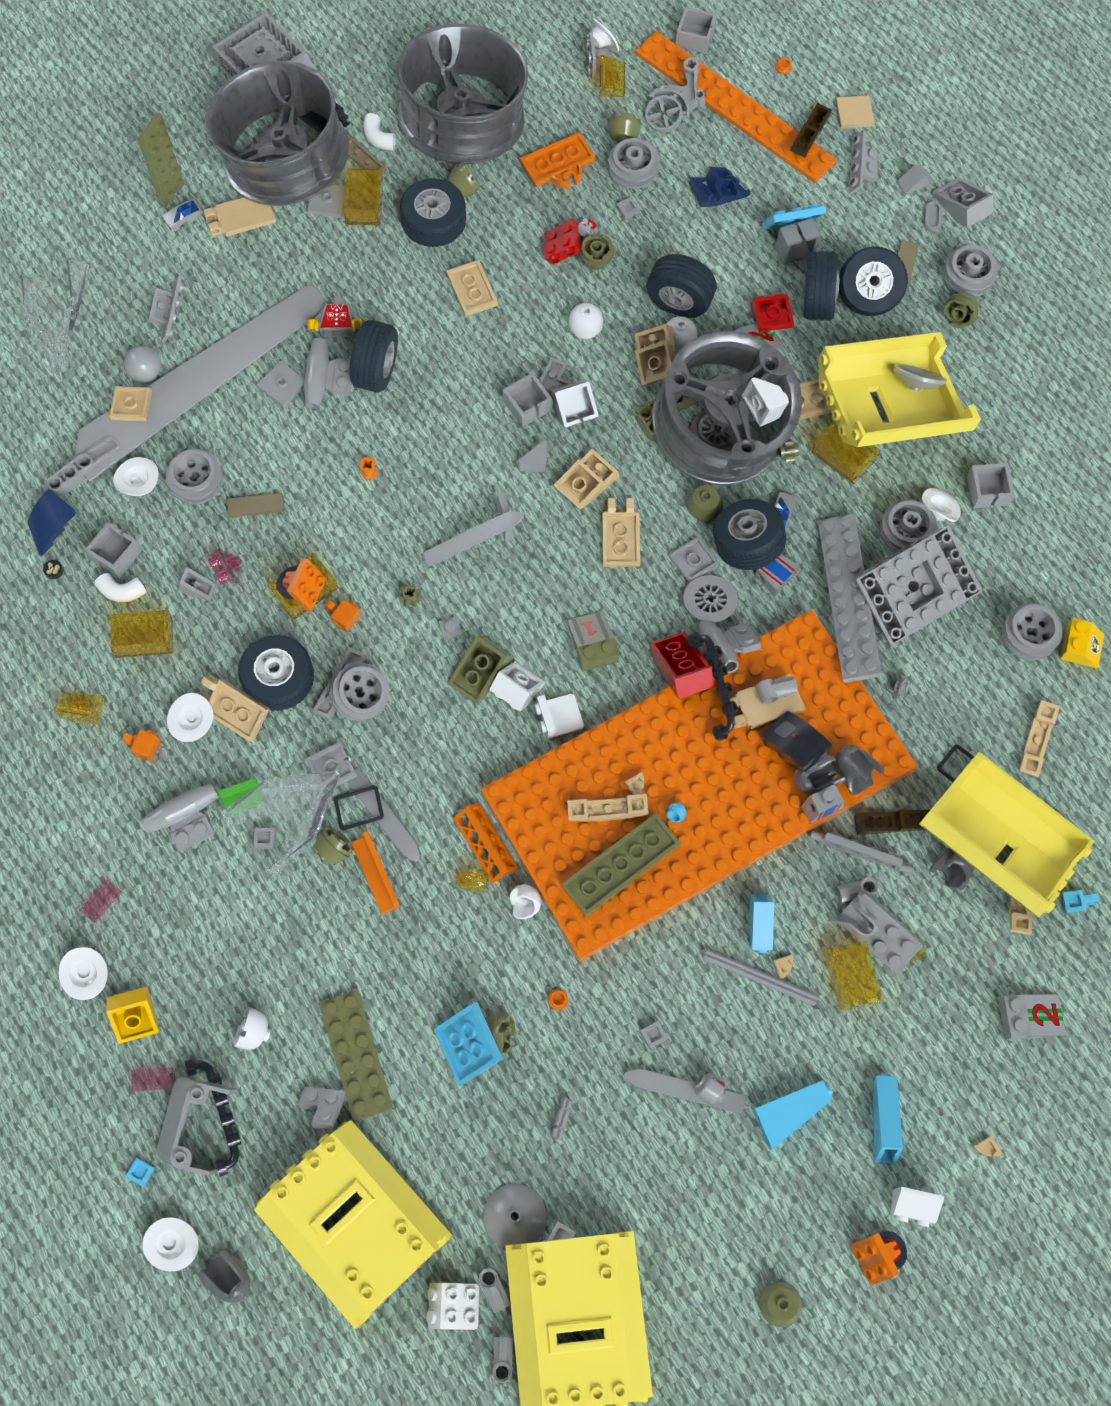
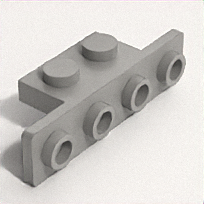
[849,130,878,195]
[147,274,184,342]

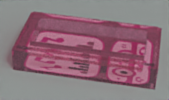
[79,880,122,923]
[132,1067,174,1092]

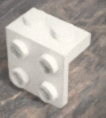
[534,694,584,739]
[426,1283,479,1330]

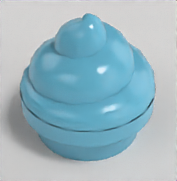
[667,802,687,823]

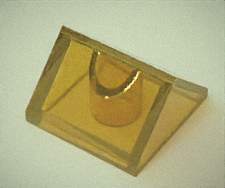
[599,55,625,97]
[54,691,105,725]

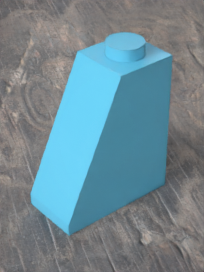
[749,894,774,953]

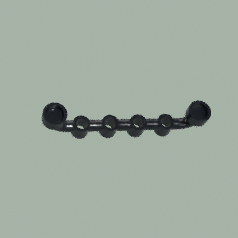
[687,632,738,741]
[184,1058,242,1177]

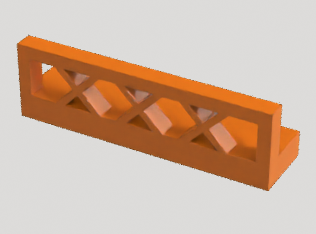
[453,803,519,884]
[351,831,400,914]

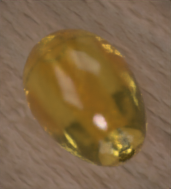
[456,868,489,892]

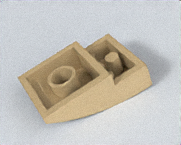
[634,324,676,386]
[553,449,620,510]

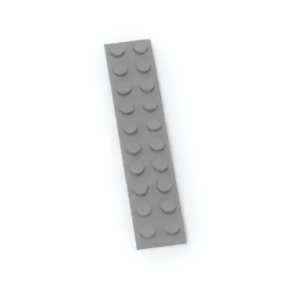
[818,513,882,683]

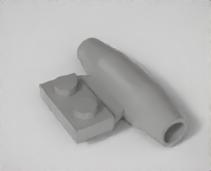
[304,338,352,409]
[698,621,761,673]
[141,783,219,852]

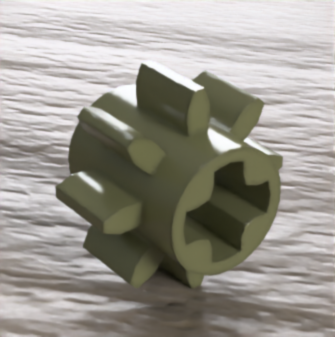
[778,439,799,462]
[399,584,422,608]

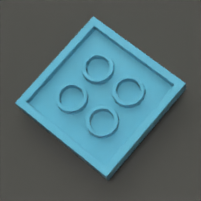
[762,204,826,230]
[434,1002,503,1086]

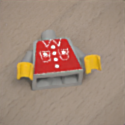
[308,297,362,338]

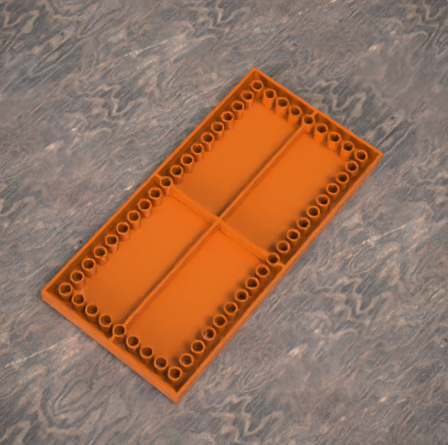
[481,609,917,963]

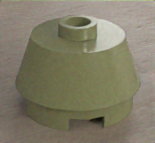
[608,113,641,142]
[447,163,481,198]
[580,234,614,270]
[943,292,979,328]
[687,485,723,522]
[314,825,354,865]
[485,1013,515,1053]
[759,1282,802,1327]

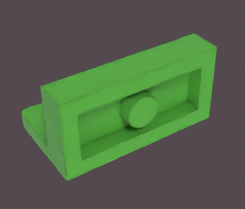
[218,778,264,815]

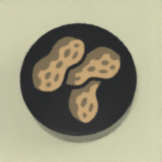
[43,560,63,579]

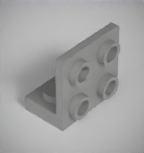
[586,31,612,80]

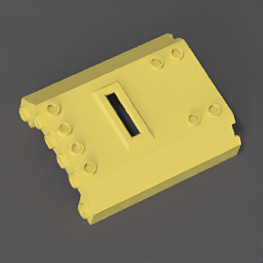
[819,332,981,447]
[919,752,1094,917]
[254,1120,453,1329]
[505,1231,653,1406]

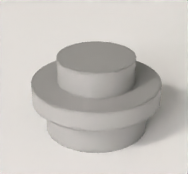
[894,677,910,696]

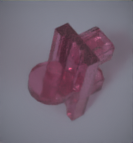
[208,548,242,585]

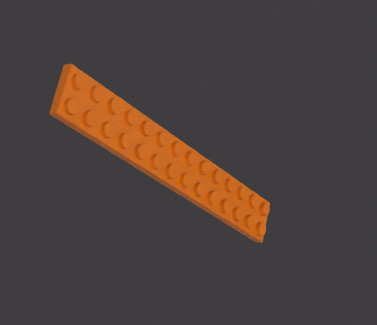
[635,31,837,183]

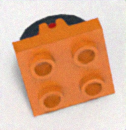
[276,558,326,611]
[850,1231,907,1285]

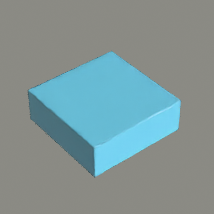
[125,1157,155,1187]

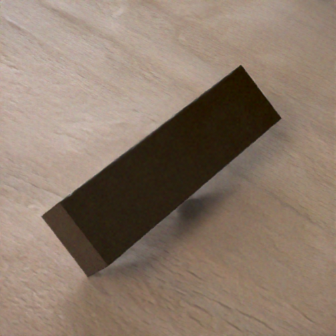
[790,103,832,158]
[854,809,931,835]

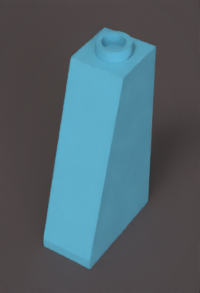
[873,1074,903,1164]
[753,1080,832,1150]

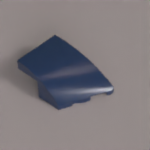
[689,167,751,207]
[27,489,77,557]

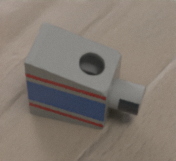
[755,555,799,597]
[801,784,844,824]

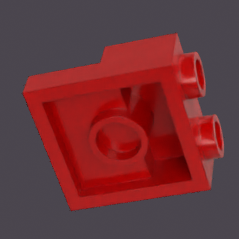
[543,219,581,264]
[751,294,794,332]

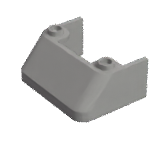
[157,1076,238,1176]

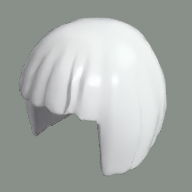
[510,884,542,919]

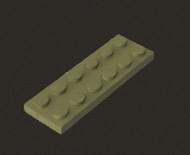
[137,112,183,207]
[561,813,681,917]
[319,990,394,1122]

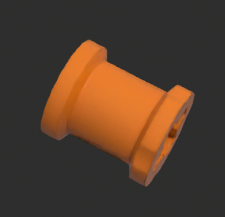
[359,457,377,479]

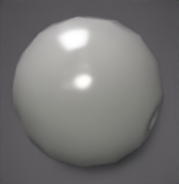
[124,346,161,383]

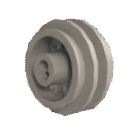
[608,138,659,189]
[943,245,998,296]
[166,449,223,504]
[880,500,938,552]
[1002,603,1063,661]
[330,662,390,722]

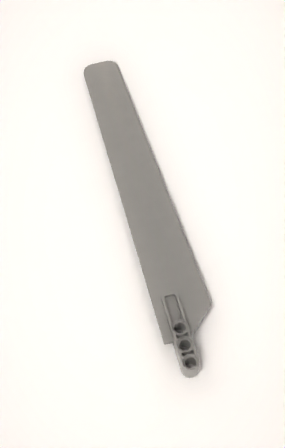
[46,286,327,497]

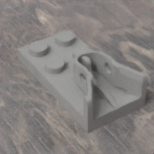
[834,890,925,974]

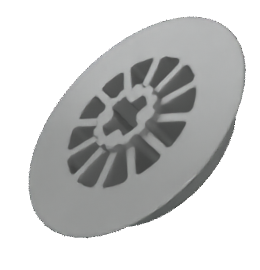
[690,411,740,451]
[684,575,738,622]

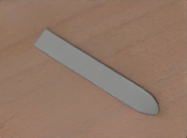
[423,511,524,567]
[347,767,420,862]
[624,1069,746,1114]

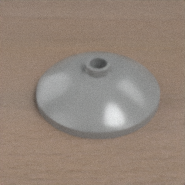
[893,364,947,392]
[483,1184,547,1249]

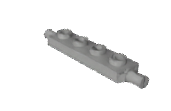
[810,830,914,875]

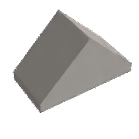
[897,164,935,195]
[518,439,547,472]
[178,567,216,601]

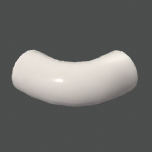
[363,113,396,151]
[94,573,147,602]

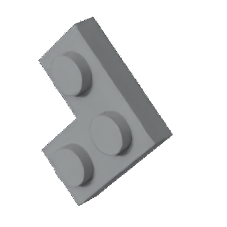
[539,357,573,395]
[298,1087,346,1130]

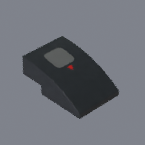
[760,711,832,771]

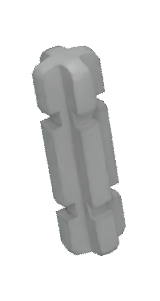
[551,1098,572,1140]

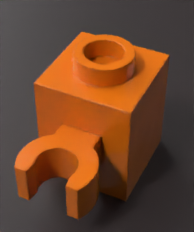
[324,599,361,633]
[122,730,161,762]

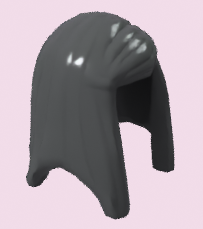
[835,745,885,795]
[793,752,846,794]
[929,848,975,890]
[198,1248,250,1303]

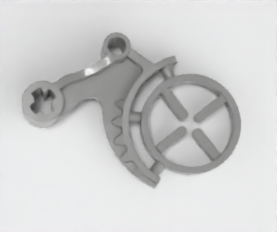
[645,57,705,133]

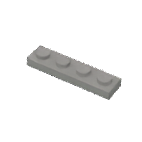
[312,647,367,722]

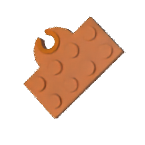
[520,132,596,188]

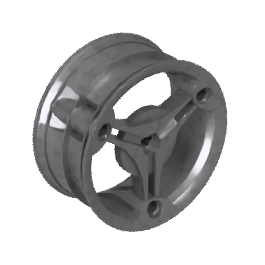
[398,24,529,164]
[206,61,349,206]
[652,331,802,486]

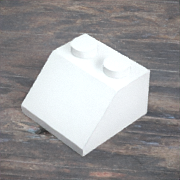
[742,377,789,427]
[489,661,546,711]
[890,1187,944,1227]

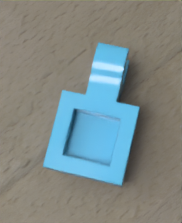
[1061,890,1100,913]

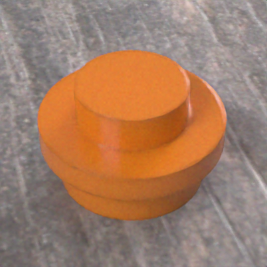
[775,58,792,74]
[548,989,568,1010]

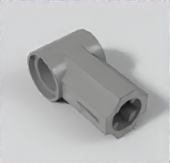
[756,676,798,704]
[836,877,878,904]
[479,1267,511,1313]
[492,1337,513,1384]

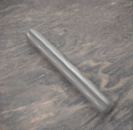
[703,949,818,1006]

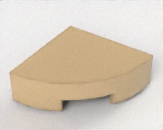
[625,772,644,795]
[773,954,794,979]
[973,1135,1003,1157]

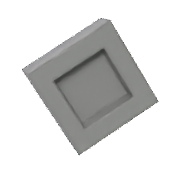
[616,197,640,220]
[439,617,462,640]
[253,828,276,849]
[640,1021,668,1049]

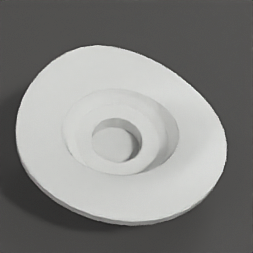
[587,17,619,52]
[113,457,159,496]
[921,488,961,522]
[167,693,214,742]
[59,947,108,1000]
[143,1217,199,1271]

